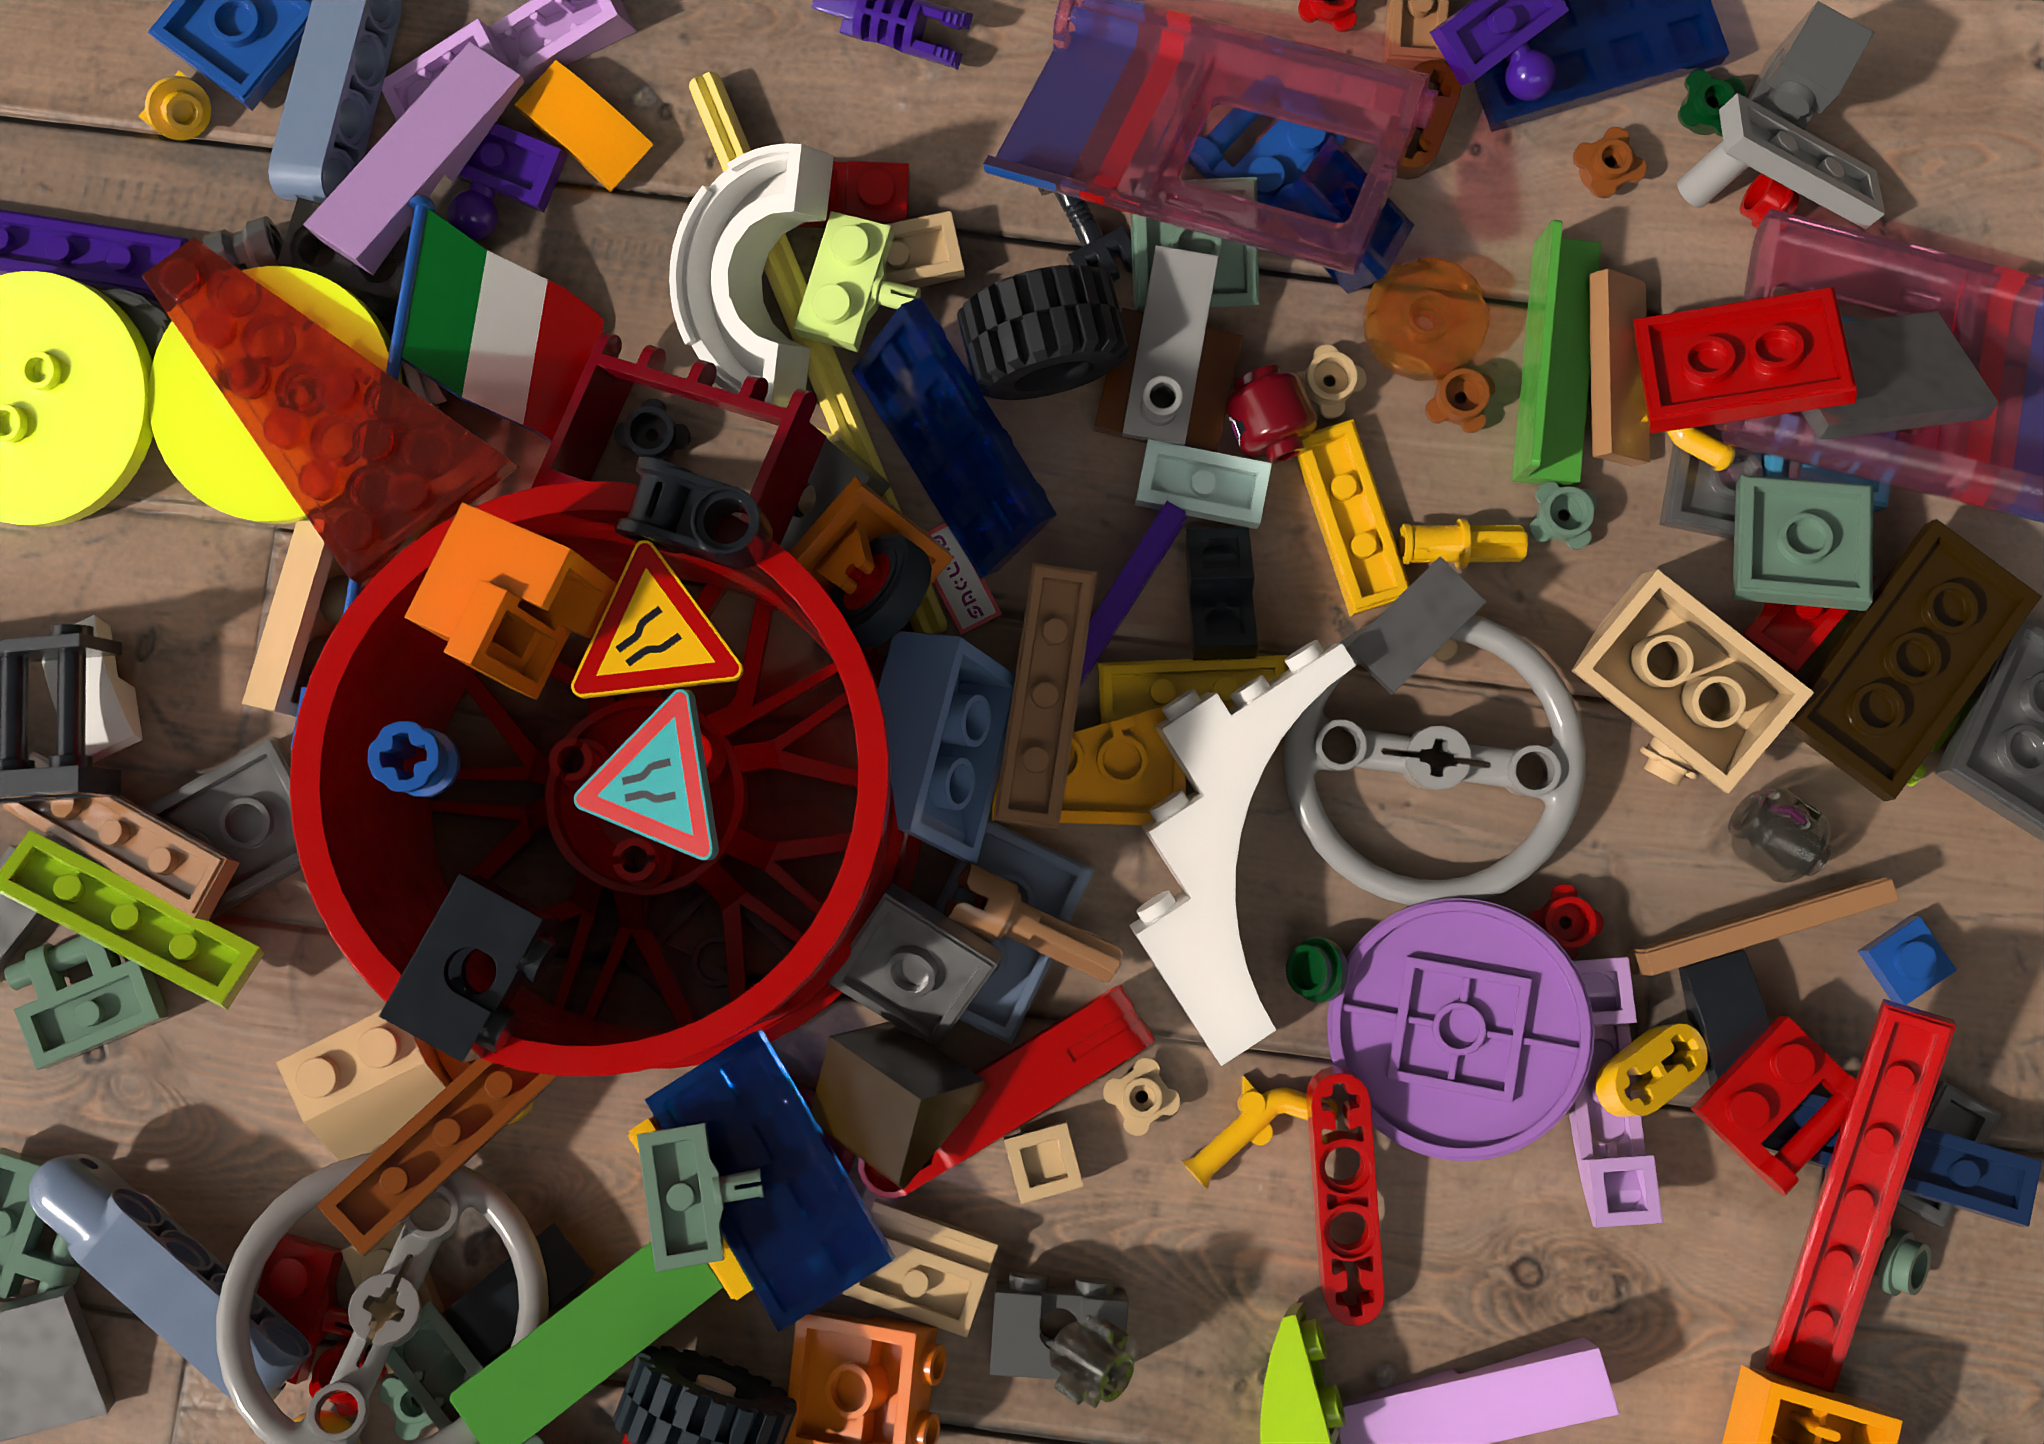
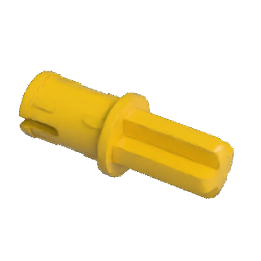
[1398,519,1528,569]

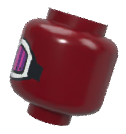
[1226,364,1318,464]

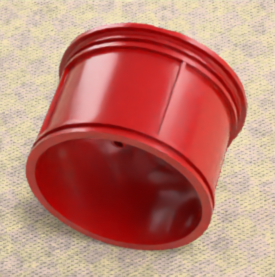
[290,481,921,1076]

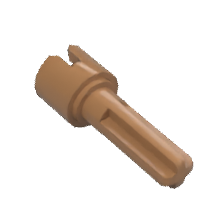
[943,862,1123,982]

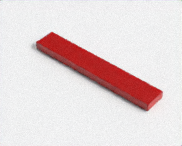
[1765,999,1956,1393]

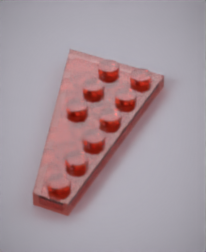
[141,238,520,584]

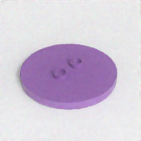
[1327,898,1594,1161]

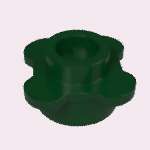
[1678,70,1746,137]

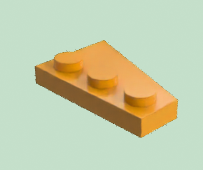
[992,705,1186,825]

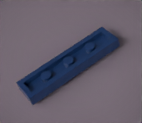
[1761,1093,2042,1227]

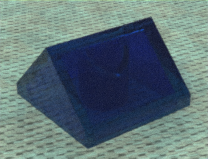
[1264,135,1415,294]

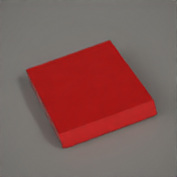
[1633,286,1857,434]

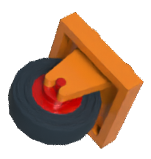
[789,476,954,653]

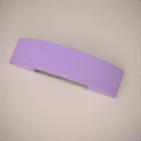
[1569,957,1663,1228]

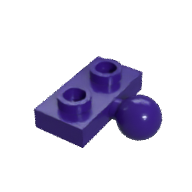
[1430,0,1569,101]
[447,122,567,241]

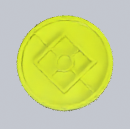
[149,266,403,524]
[0,271,153,527]

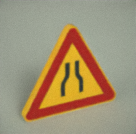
[571,540,744,699]

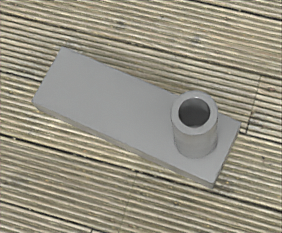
[1677,93,1885,230]
[1122,245,1219,446]

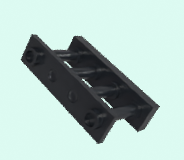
[0,624,122,804]

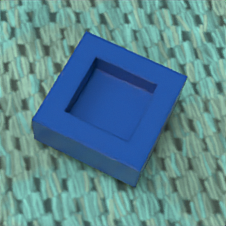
[1858,916,1957,1005]

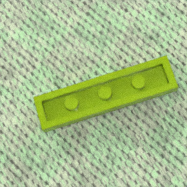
[0,830,265,1010]

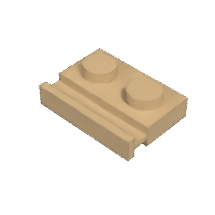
[842,1198,998,1338]

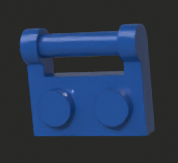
[1184,62,1349,230]

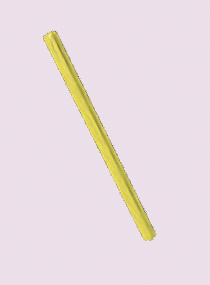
[689,72,947,635]

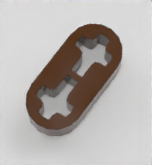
[1380,60,1462,180]

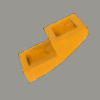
[514,60,654,192]

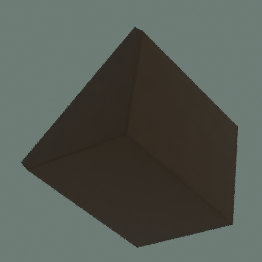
[809,1022,989,1190]

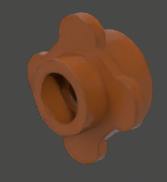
[1573,127,1647,199]
[1425,364,1495,433]

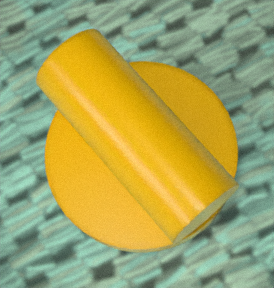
[138,70,211,141]

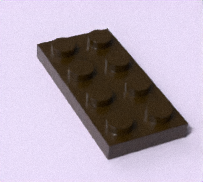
[1785,519,2042,801]

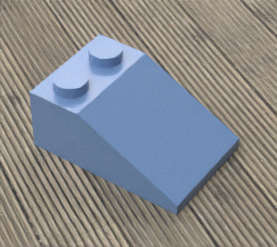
[878,631,1015,864]

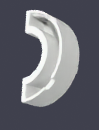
[669,143,834,408]

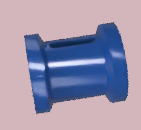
[368,721,461,797]

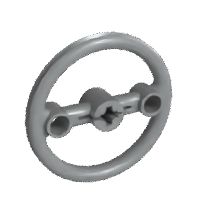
[1284,615,1586,906]
[216,1153,549,1444]

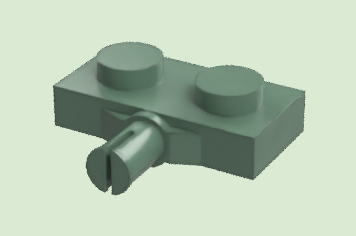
[637,1122,764,1272]

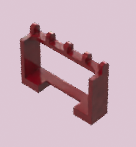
[531,332,827,545]

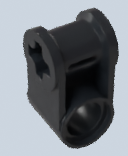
[614,457,773,570]

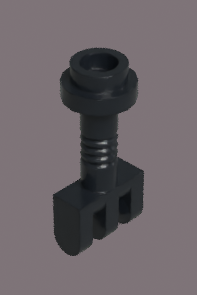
[1038,162,1132,282]

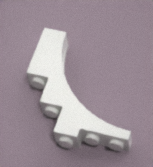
[1129,640,1356,1066]

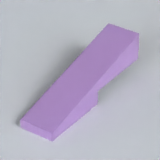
[382,0,637,121]
[303,42,524,275]
[1338,1337,1620,1444]

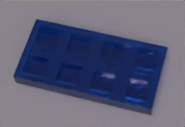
[1458,0,1730,132]
[851,298,1057,579]
[645,1029,896,1332]

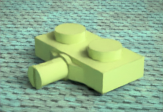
[794,211,921,352]

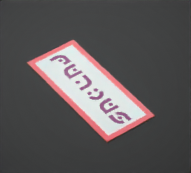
[927,519,1003,635]

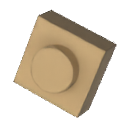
[1004,1120,1084,1204]

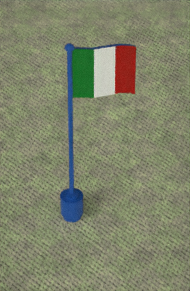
[290,195,604,750]

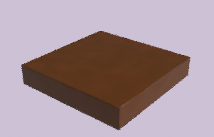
[1094,308,1243,452]

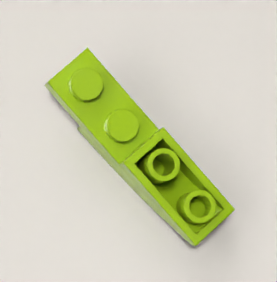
[1260,1302,1346,1444]

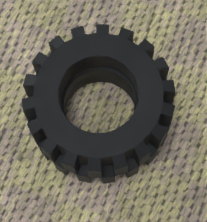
[957,265,1130,400]

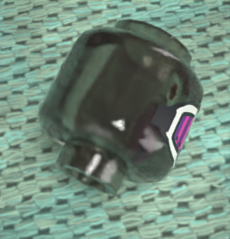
[1728,788,1831,883]

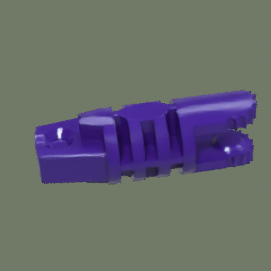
[812,0,973,70]

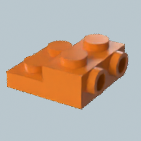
[785,1309,947,1444]

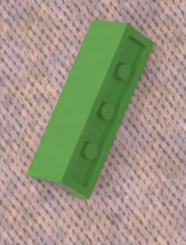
[1512,219,1601,487]
[450,1241,723,1444]

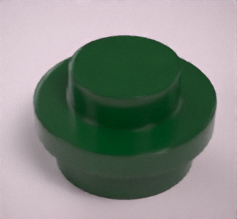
[1286,937,1348,1003]

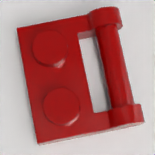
[1690,1016,1856,1196]

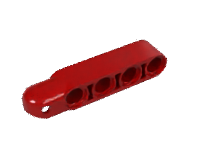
[858,984,1155,1199]

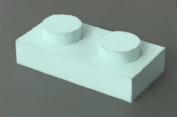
[1135,439,1272,529]

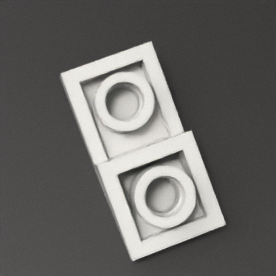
[42,615,143,763]

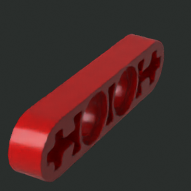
[1306,1066,1385,1327]

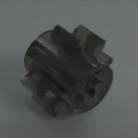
[1049,1315,1134,1408]

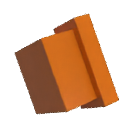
[404,502,617,700]

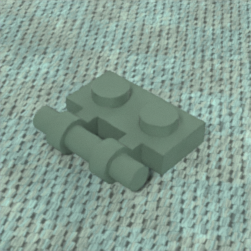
[4,935,170,1070]
[0,1147,82,1299]

